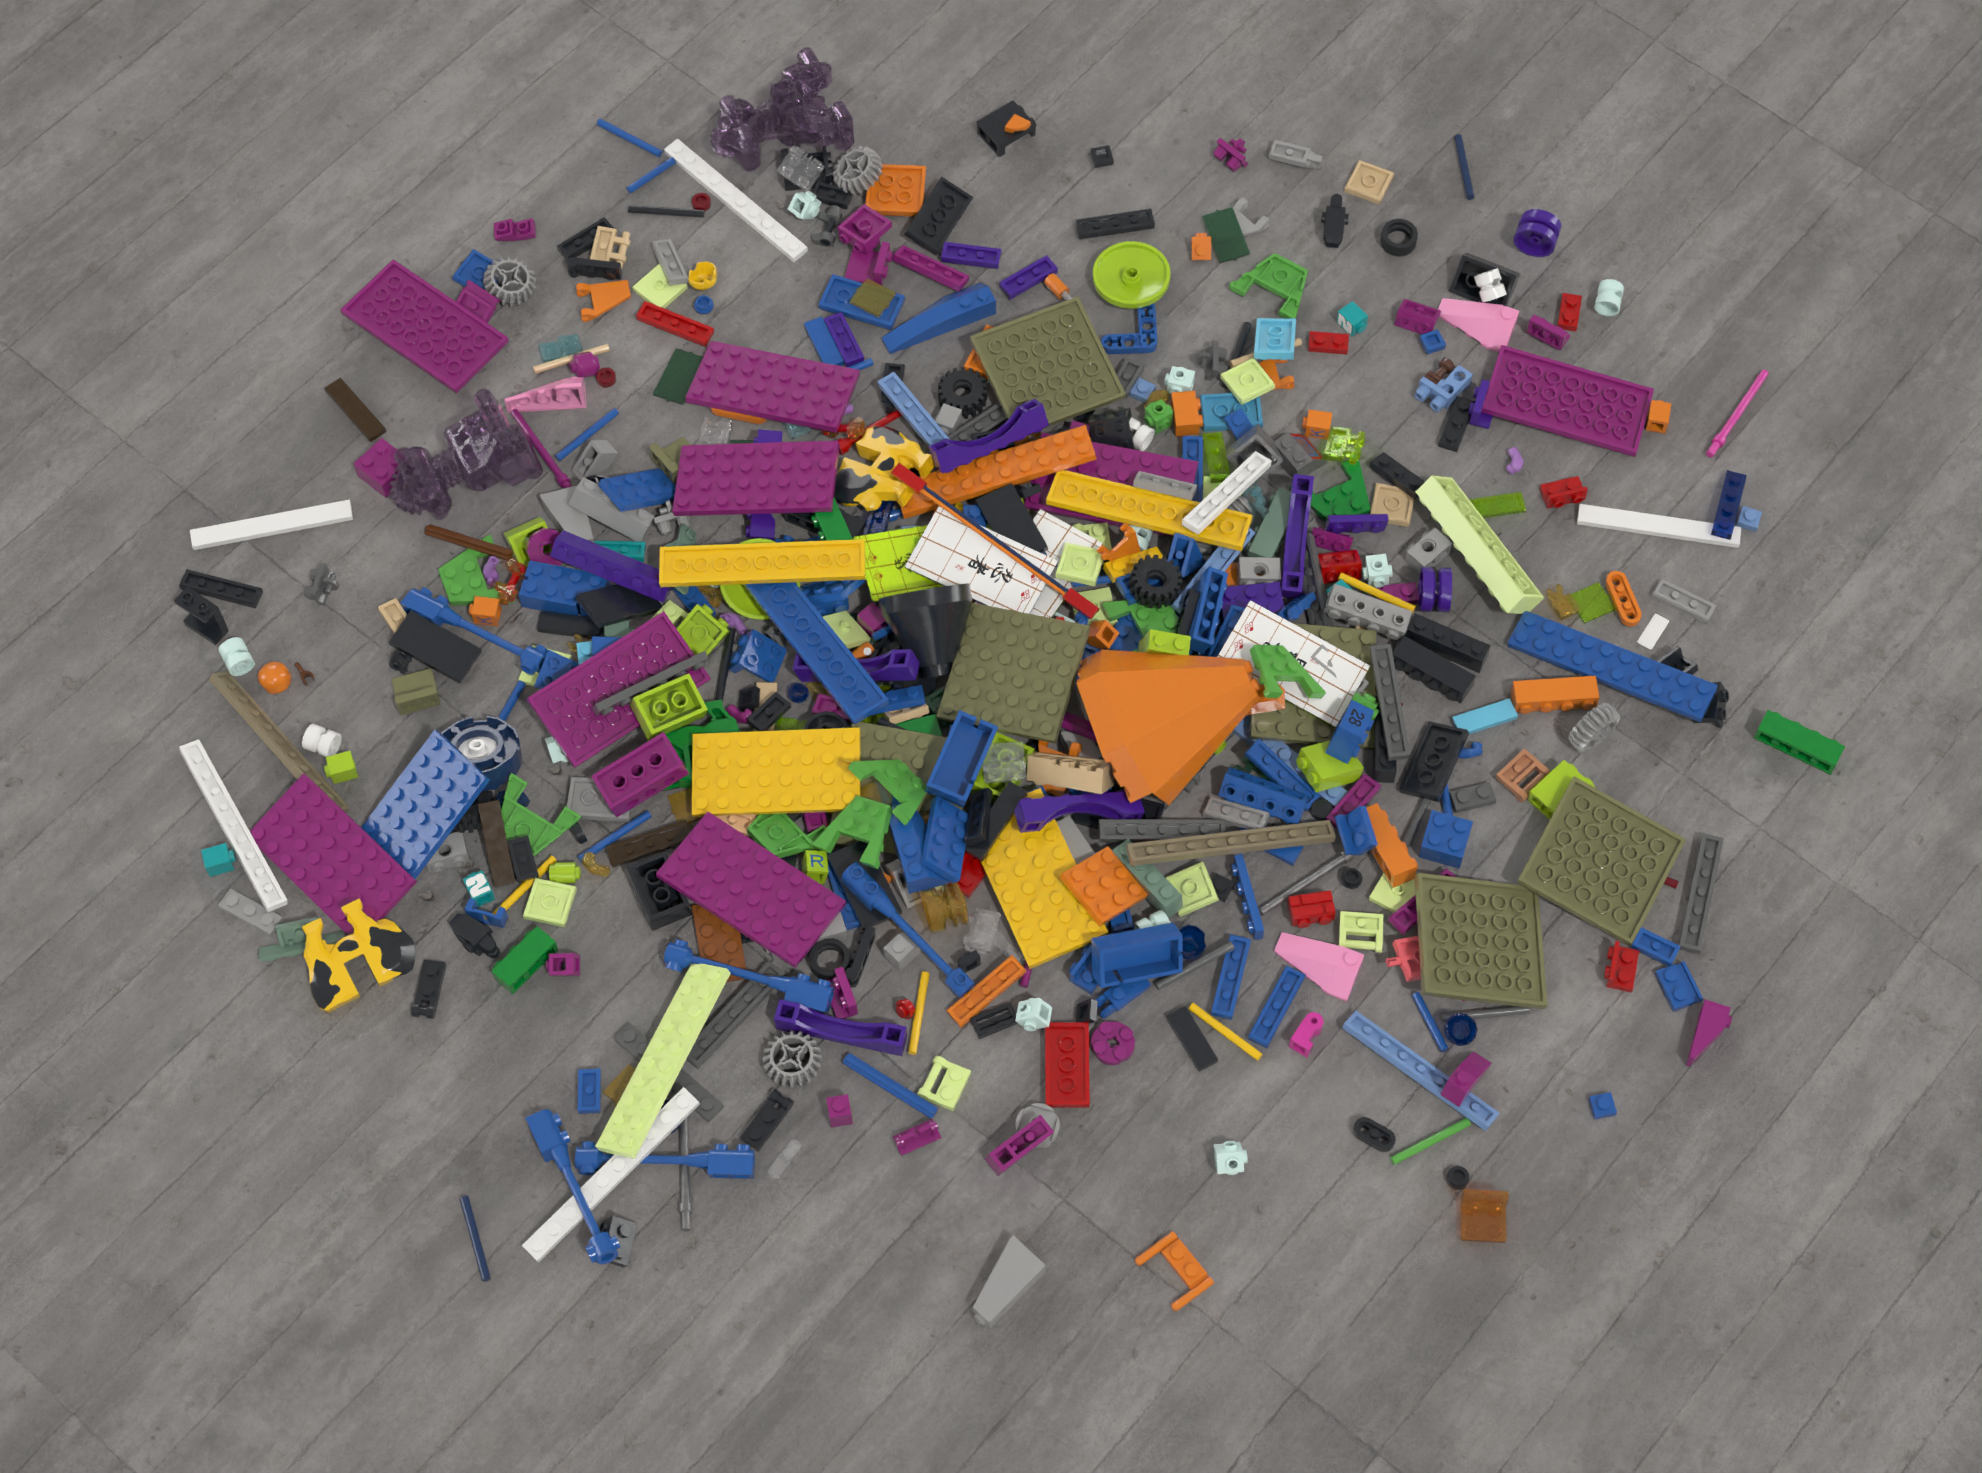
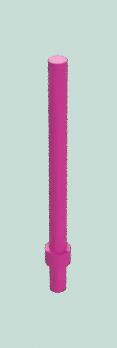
[1706,370,1769,458]

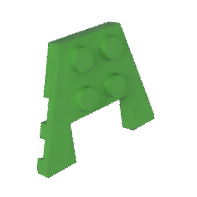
[1229,253,1308,319]
[438,534,515,606]
[1102,600,1179,652]
[1250,645,1326,699]
[848,759,927,825]
[501,773,582,857]
[812,795,893,869]
[747,814,827,858]

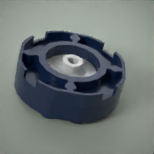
[441,716,522,791]

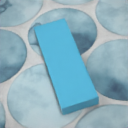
[1452,698,1518,734]

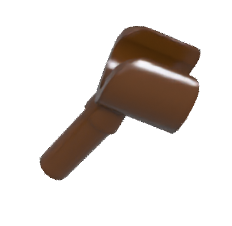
[294,662,315,686]

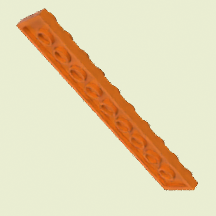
[901,425,1097,519]

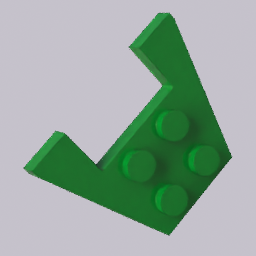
[1289,456,1371,521]

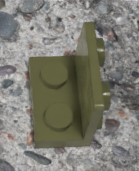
[649,437,690,485]
[392,668,441,715]

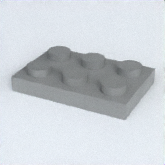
[567,777,631,822]

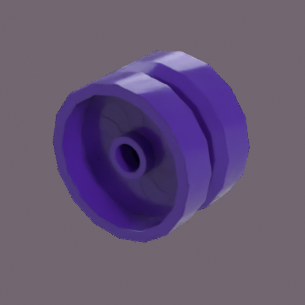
[1513,209,1562,257]
[1418,567,1452,613]

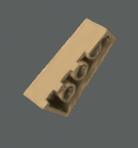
[1027,752,1114,794]

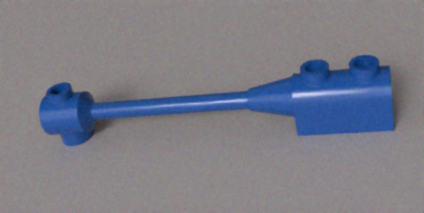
[401,587,548,676]
[841,862,975,998]
[664,939,835,1014]
[526,1109,621,1264]
[575,1141,755,1179]

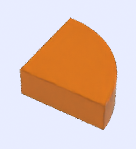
[1005,114,1031,133]

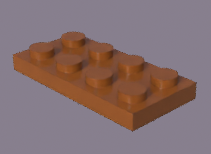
[692,904,746,983]

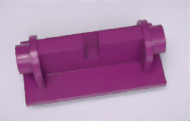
[1312,527,1353,552]
[892,1119,942,1156]

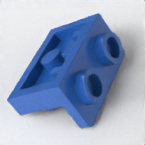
[1335,806,1378,855]
[1069,944,1098,995]

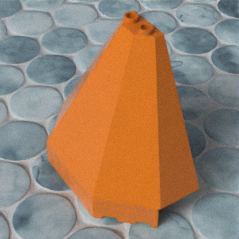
[1076,650,1261,805]

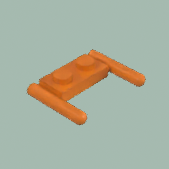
[1135,1231,1214,1311]

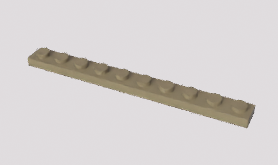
[209,670,350,813]
[1126,820,1336,866]

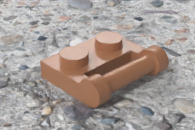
[1495,748,1551,802]

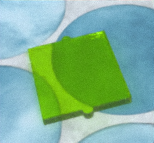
[1567,582,1616,624]

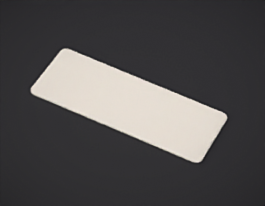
[1637,614,1669,650]

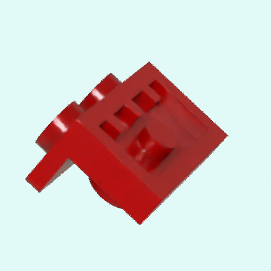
[1539,476,1588,509]
[1318,550,1362,584]
[948,852,986,898]
[1603,941,1639,993]

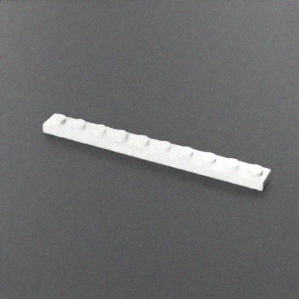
[664,139,808,262]
[179,739,287,912]
[522,1087,700,1263]

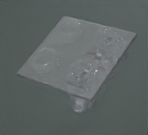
[776,146,825,191]
[983,741,1027,783]

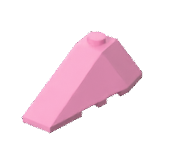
[1438,298,1519,352]
[505,377,586,413]
[1274,932,1364,1002]

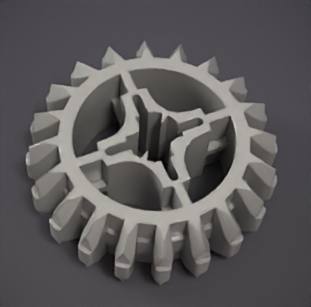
[832,146,883,195]
[483,256,536,307]
[1568,703,1620,753]
[762,1029,822,1089]

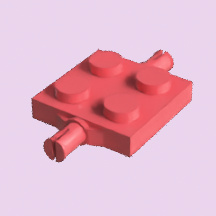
[1386,936,1421,982]

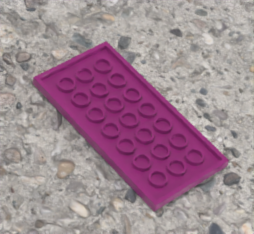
[340,259,509,394]
[685,341,860,433]
[1481,345,1654,457]
[1024,433,1198,537]
[672,441,840,516]
[527,611,711,768]
[250,773,417,935]
[656,812,846,968]

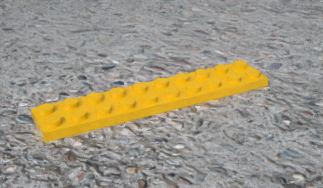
[1046,470,1253,552]
[659,539,865,587]

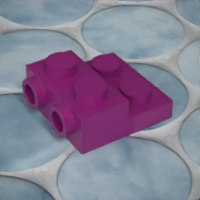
[838,204,892,255]

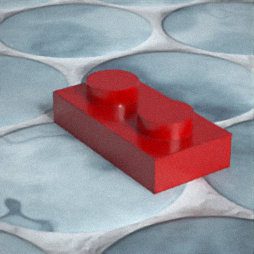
[1557,293,1582,332]
[1308,331,1349,355]

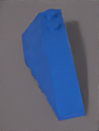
[882,283,996,354]
[876,782,950,894]

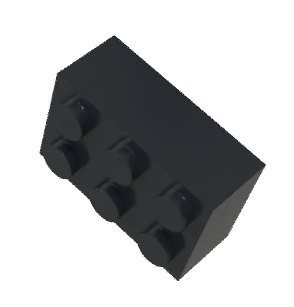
[626,851,692,931]

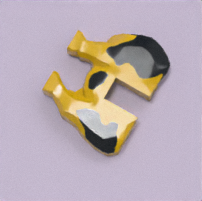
[834,426,935,511]
[302,899,416,1013]

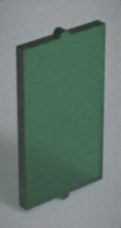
[1202,207,1250,263]
[653,348,703,405]

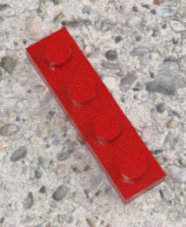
[636,301,714,347]

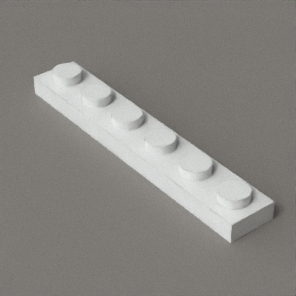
[1182,451,1272,535]

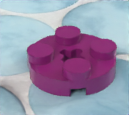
[526,528,563,566]
[1091,1021,1135,1065]

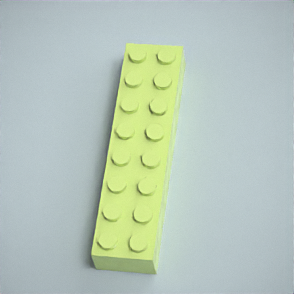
[1416,475,1544,614]

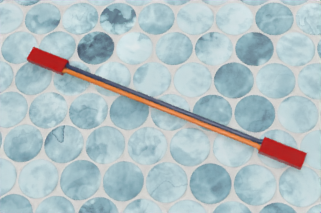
[891,463,1099,620]

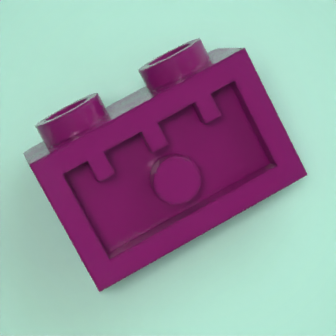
[1394,299,1441,334]
[1527,314,1570,351]
[827,967,858,1019]

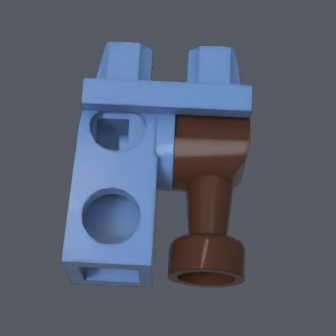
[1415,358,1473,412]

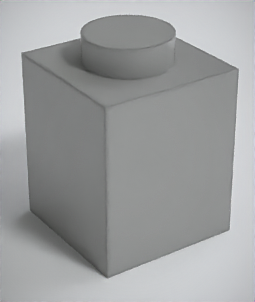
[935,404,962,436]

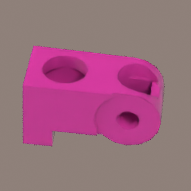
[1289,1012,1324,1058]

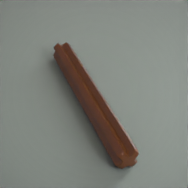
[425,524,513,561]

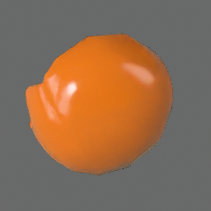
[257,661,292,694]

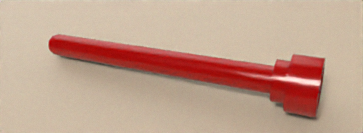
[836,409,902,456]

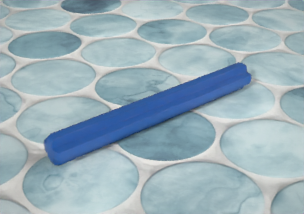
[843,1053,938,1118]

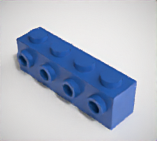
[1188,566,1228,654]
[1218,767,1309,824]

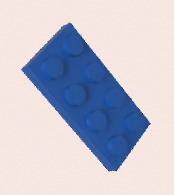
[819,274,905,330]
[598,468,676,512]
[921,795,968,884]

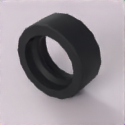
[1380,218,1418,257]
[809,939,850,981]

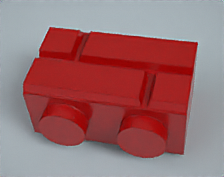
[1287,890,1336,928]

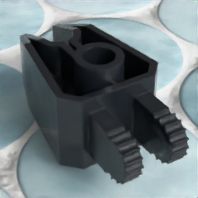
[1321,194,1349,248]
[449,914,501,959]

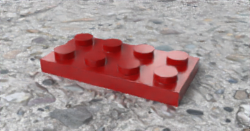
[1045,1022,1090,1108]

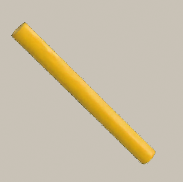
[1338,573,1416,614]
[492,855,557,915]
[908,971,930,1055]
[1188,1002,1263,1061]

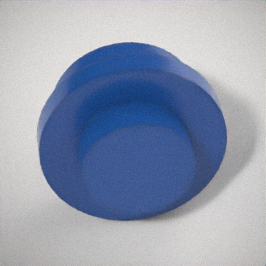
[694,295,714,314]

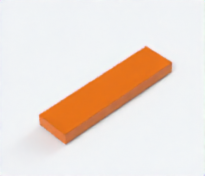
[946,955,1027,1028]

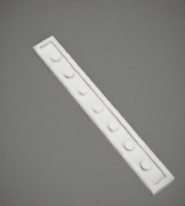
[190,499,354,550]
[1577,504,1741,548]

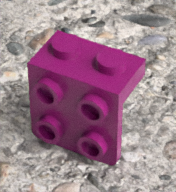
[845,241,893,287]

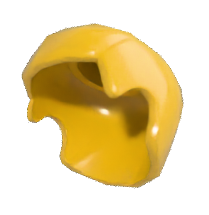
[688,261,717,291]

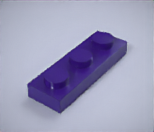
[941,242,1001,269]
[999,255,1058,300]
[824,312,864,367]
[1324,514,1389,534]

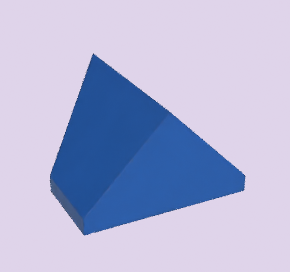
[1166,533,1205,578]

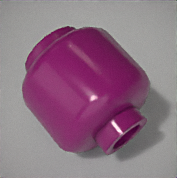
[569,351,600,378]

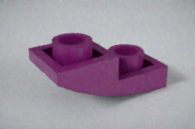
[494,218,536,241]

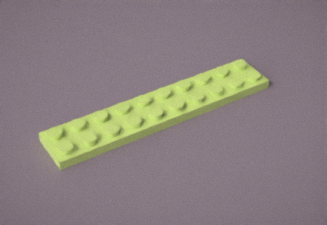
[596,964,731,1159]

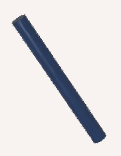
[1454,134,1474,200]
[460,1196,491,1282]

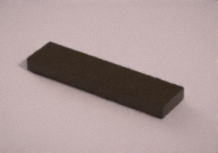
[324,377,387,443]
[478,799,516,887]
[606,820,690,868]

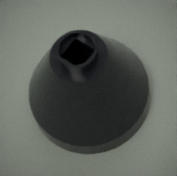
[879,583,972,679]

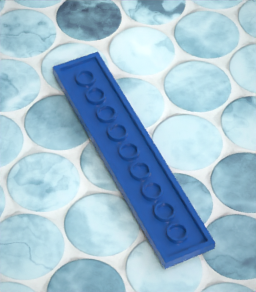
[743,582,889,725]
[1508,611,1718,722]

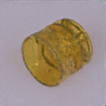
[920,882,968,934]

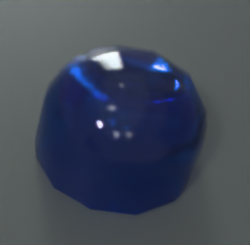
[1179,925,1206,960]
[1444,1013,1478,1046]

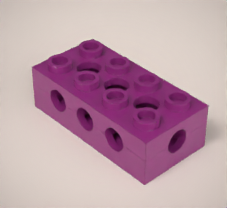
[591,732,689,817]

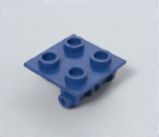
[534,649,579,690]

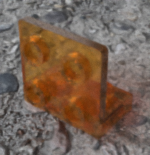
[1460,1189,1509,1243]

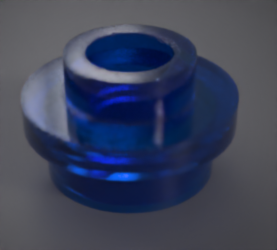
[788,683,809,703]

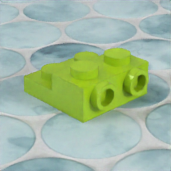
[676,604,730,656]

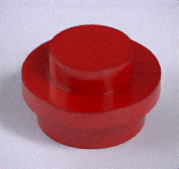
[895,998,915,1020]

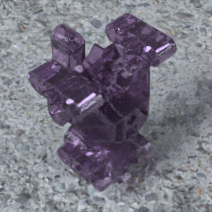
[710,47,854,171]
[390,389,543,520]

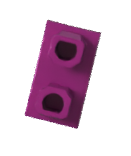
[1213,138,1248,172]

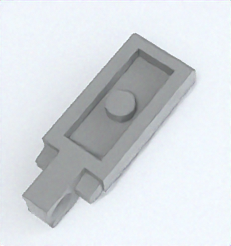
[1268,140,1323,169]

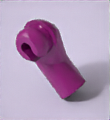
[726,704,753,724]

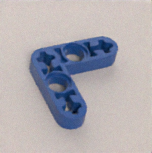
[1101,304,1157,354]

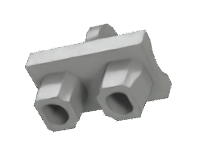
[654,500,690,536]

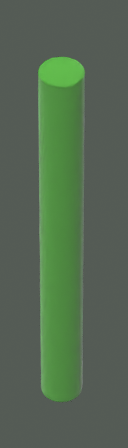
[1390,1118,1471,1165]

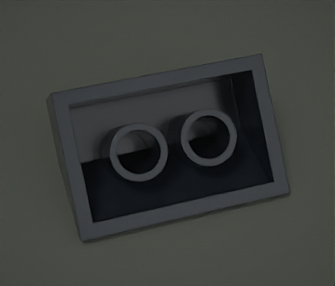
[1449,253,1521,306]

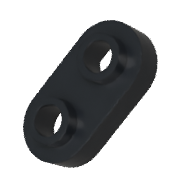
[1353,1117,1396,1152]

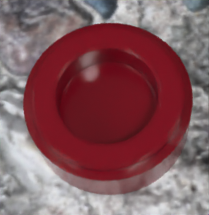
[692,193,711,211]
[596,367,616,388]

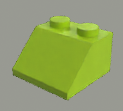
[503,517,552,574]

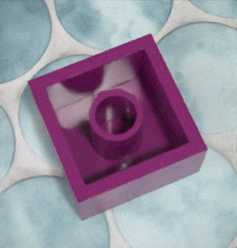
[354,438,414,498]

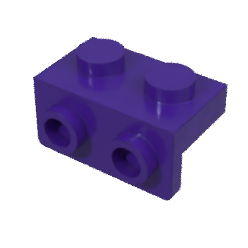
[1468,380,1493,429]

